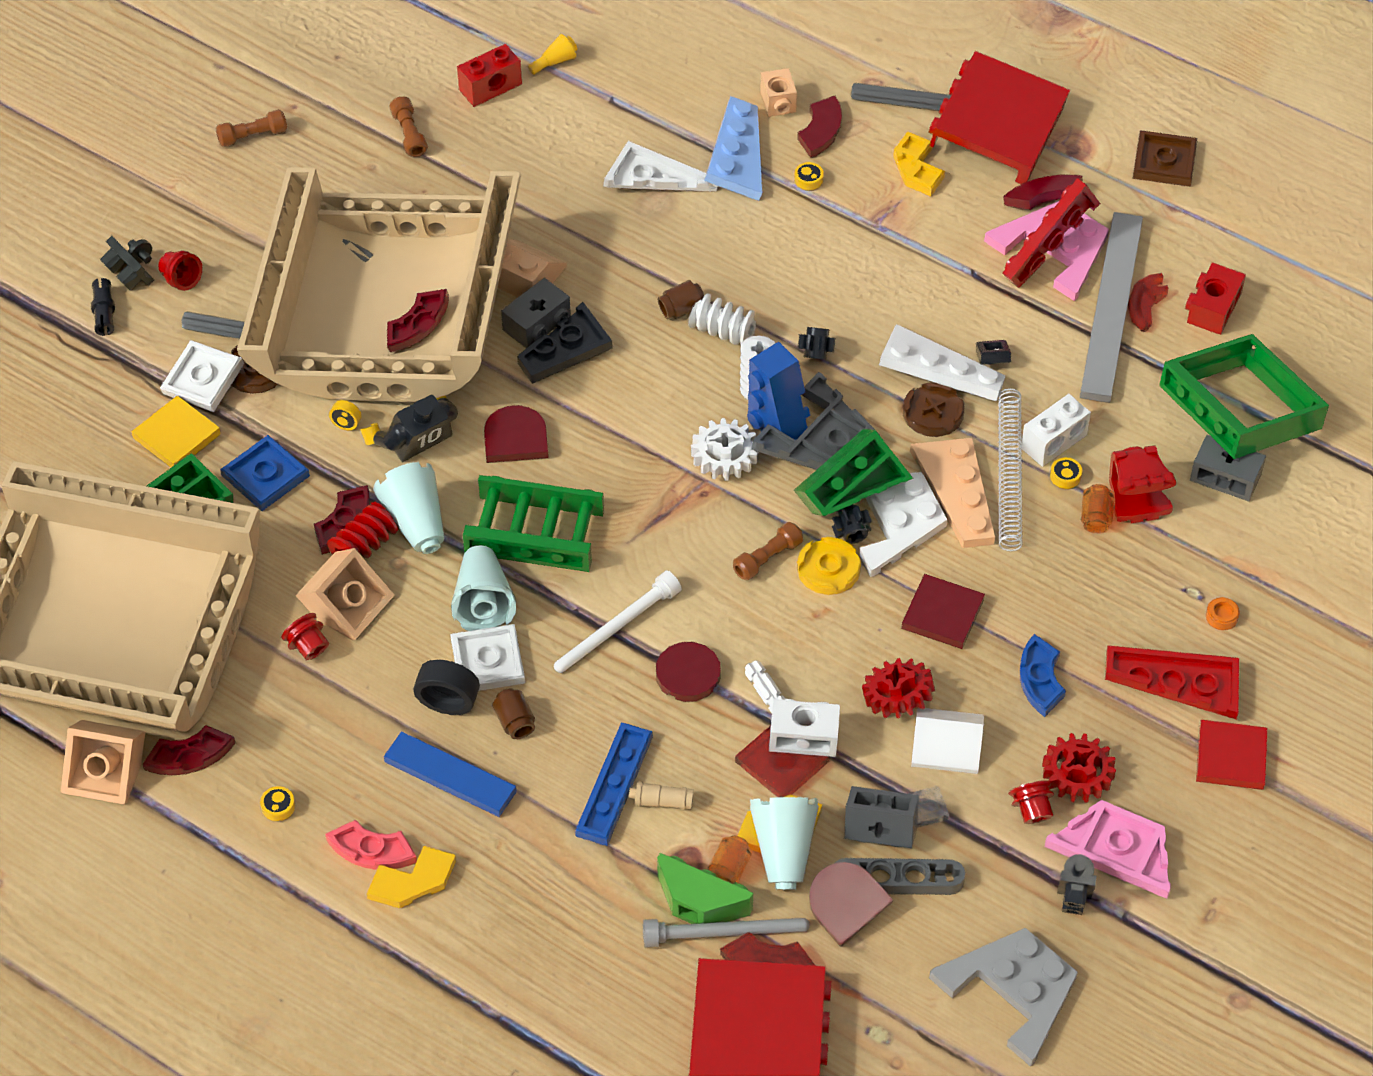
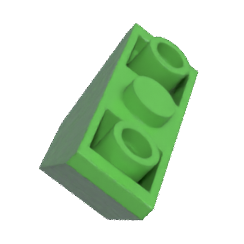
[657,853,753,924]

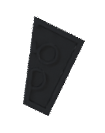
[517,302,613,384]

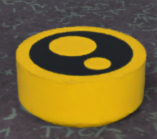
[794,162,824,191]
[329,400,362,431]
[1050,457,1082,489]
[260,786,295,821]

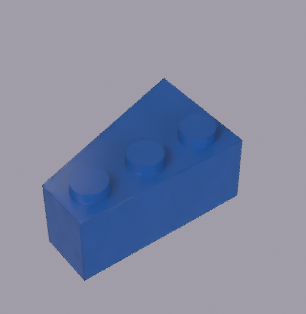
[747,342,811,440]

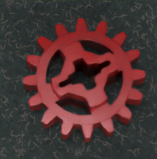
[862,658,935,718]
[1042,733,1116,803]

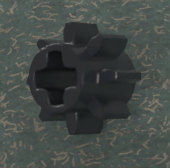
[798,327,835,360]
[832,504,872,544]

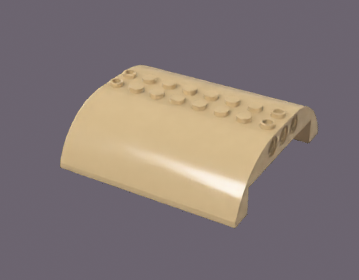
[237,167,521,402]
[0,461,260,731]

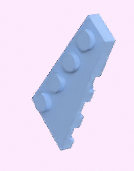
[704,96,762,201]

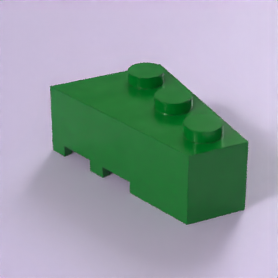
[794,429,914,516]
[147,453,234,503]

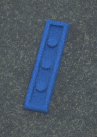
[575,722,653,846]
[384,731,517,817]

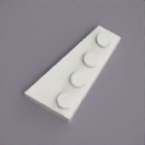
[879,324,1005,401]

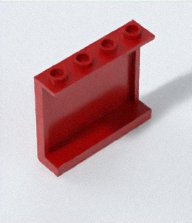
[928,51,1070,184]
[689,958,832,1076]

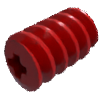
[327,502,398,559]

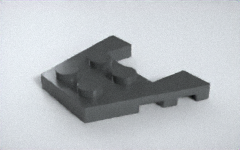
[751,372,880,470]

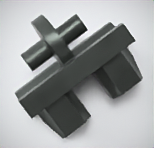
[100,236,154,290]

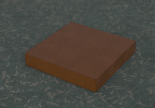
[1132,130,1197,187]

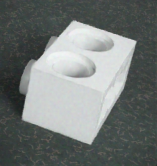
[1021,394,1091,467]

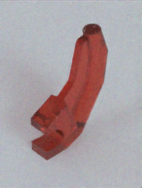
[1127,273,1168,332]

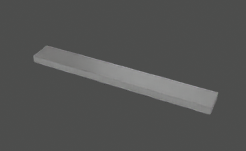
[1080,212,1143,403]

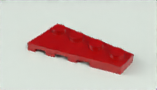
[1002,178,1101,288]
[1105,645,1239,720]

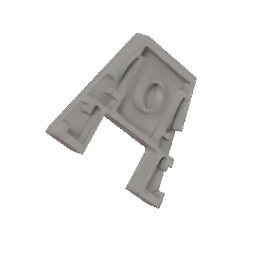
[929,928,1078,1067]

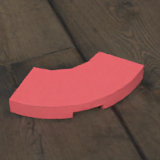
[325,820,417,870]

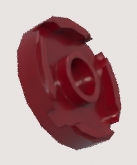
[656,642,721,702]

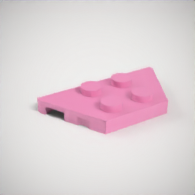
[1044,800,1170,899]

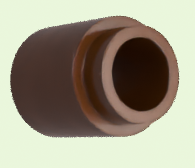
[657,280,704,319]
[492,688,535,740]

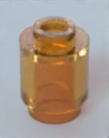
[1081,484,1115,533]
[708,835,752,883]

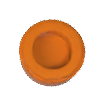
[1206,597,1240,630]

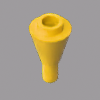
[527,34,578,75]

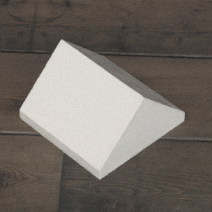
[911,708,984,774]

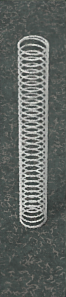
[998,389,1023,551]

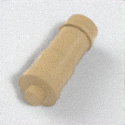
[629,781,694,810]

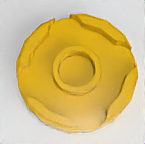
[797,537,861,595]

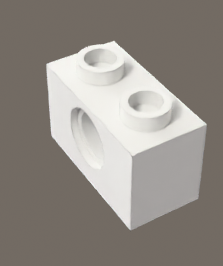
[769,699,840,757]

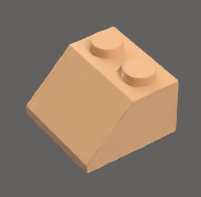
[498,239,567,298]
[296,548,395,640]
[60,720,145,805]

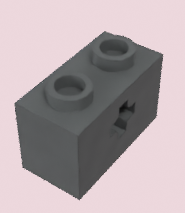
[501,277,571,348]
[1190,435,1266,502]
[844,786,919,848]

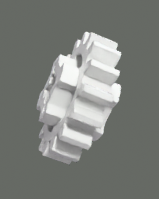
[691,418,759,481]

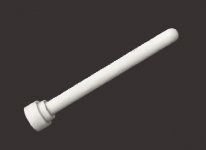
[554,570,682,673]

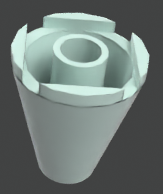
[373,462,444,554]
[451,545,516,631]
[750,797,818,890]

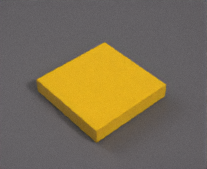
[131,395,221,467]

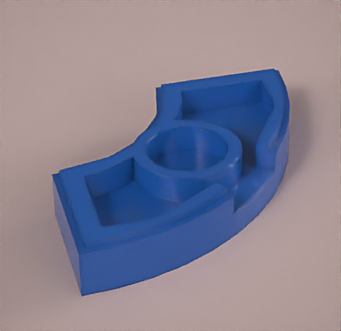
[1019,634,1066,717]

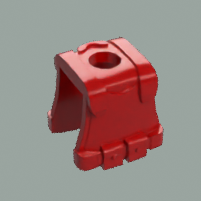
[1109,445,1176,523]

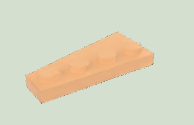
[910,438,995,548]

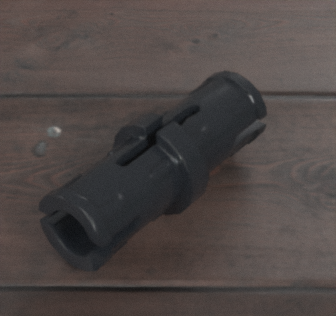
[91,278,115,336]

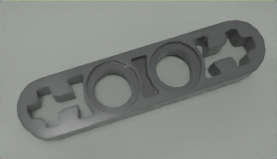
[834,858,965,895]

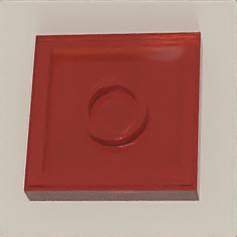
[735,725,830,797]

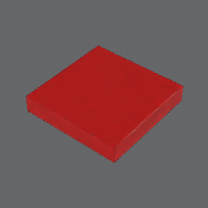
[1196,719,1268,790]

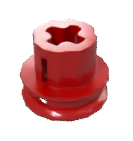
[158,250,203,291]
[281,613,329,660]
[1009,780,1055,824]

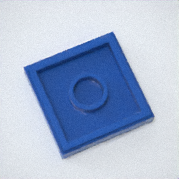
[220,435,310,511]

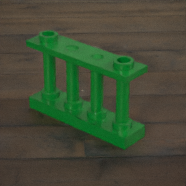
[463,475,604,572]

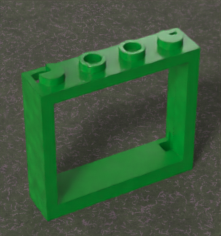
[1159,334,1329,459]

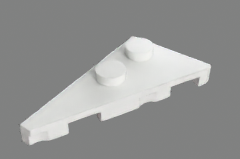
[604,141,719,192]

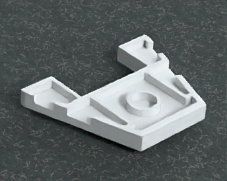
[859,472,947,577]

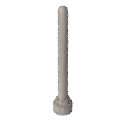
[643,918,810,948]

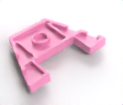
[984,201,1109,301]

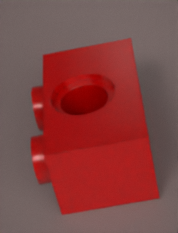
[457,43,522,107]
[1185,262,1246,335]

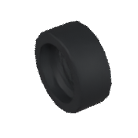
[413,659,480,715]

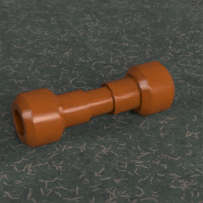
[389,96,428,157]
[215,109,287,147]
[733,522,803,580]

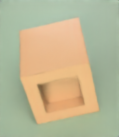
[760,68,797,117]

